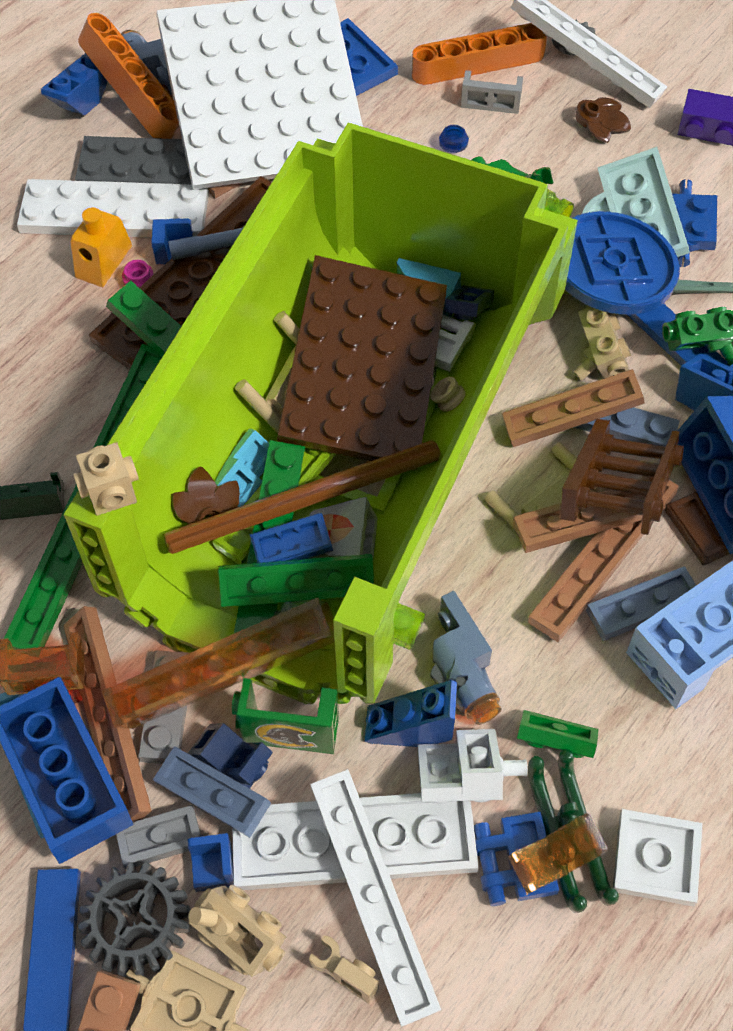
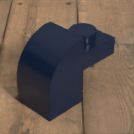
[188,723,273,789]

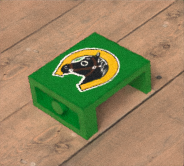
[232,678,339,755]

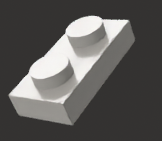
[116,805,201,870]

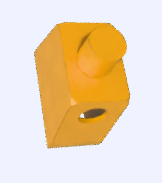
[70,207,132,288]

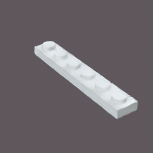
[511,0,667,108]
[310,769,441,1027]

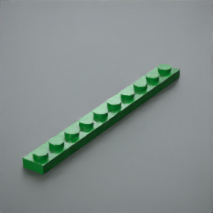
[1,344,162,659]

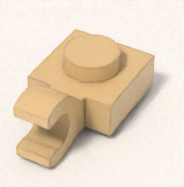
[309,935,378,1004]

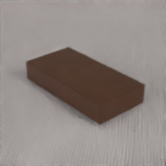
[665,491,730,566]

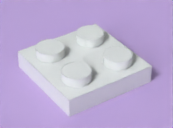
[613,809,703,907]

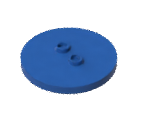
[565,211,680,315]

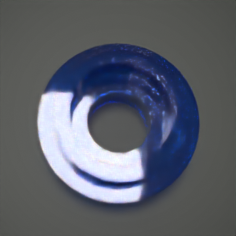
[439,125,469,153]

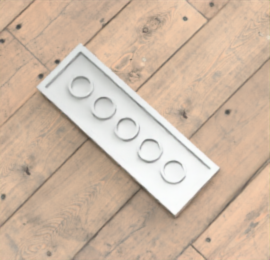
[17,179,209,238]
[232,793,479,890]

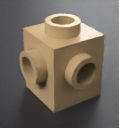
[73,442,139,516]

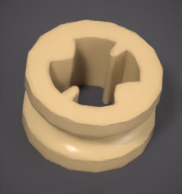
[430,377,465,412]

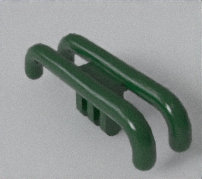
[528,749,619,913]

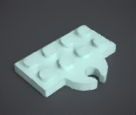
[582,147,690,257]

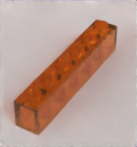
[102,598,335,729]

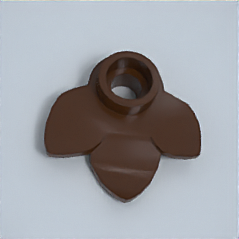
[575,97,631,143]
[172,466,240,524]

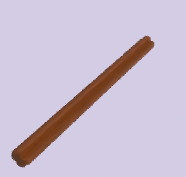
[164,440,441,554]

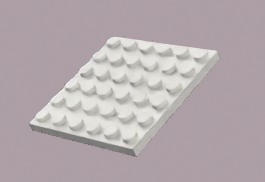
[156,0,363,190]

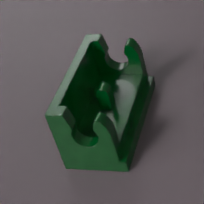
[0,472,65,520]

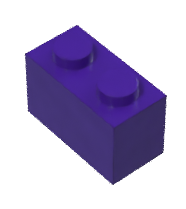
[677,89,733,146]

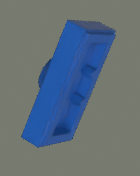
[250,512,334,563]

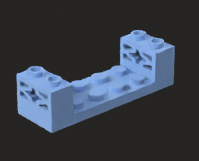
[626,561,733,709]

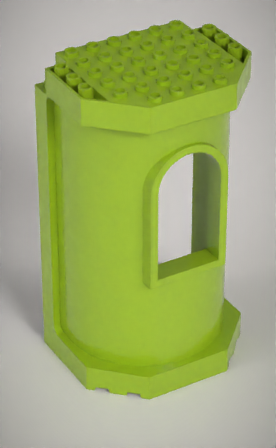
[64,122,578,704]

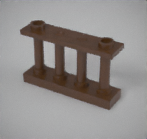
[560,419,684,535]

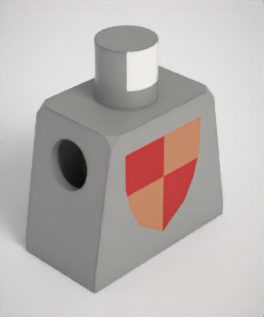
[308,497,378,559]

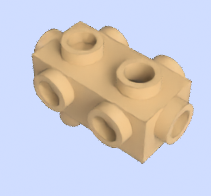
[573,306,631,381]
[189,885,287,977]

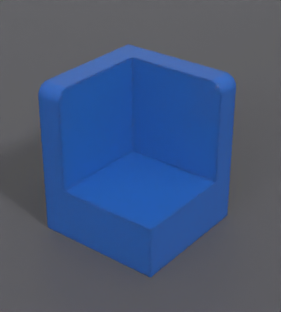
[152,218,193,264]
[187,833,234,892]

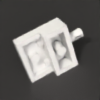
[418,729,527,804]

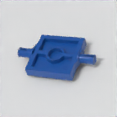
[672,179,718,267]

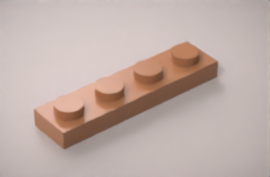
[502,369,645,447]
[513,479,649,553]

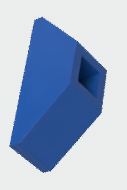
[41,53,108,116]
[365,680,457,747]

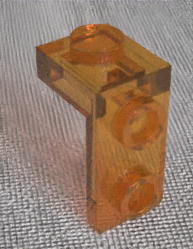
[508,813,608,895]

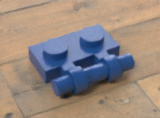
[474,812,559,906]

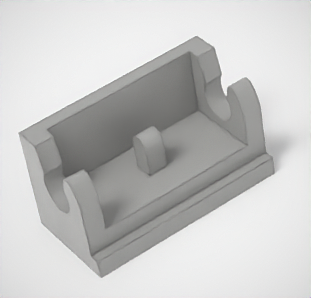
[461,70,523,114]

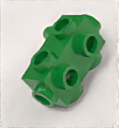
[662,307,733,366]

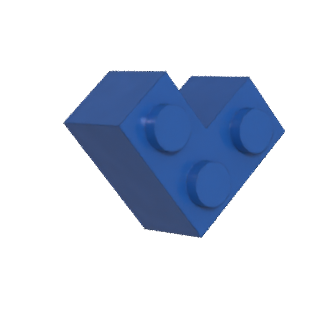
[675,354,733,411]

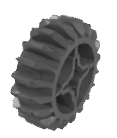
[78,862,191,977]

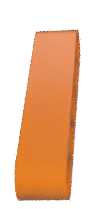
[78,13,179,139]
[412,23,547,85]

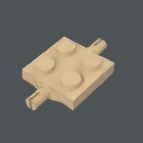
[124,950,250,1031]

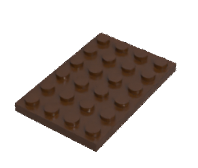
[277,255,447,471]

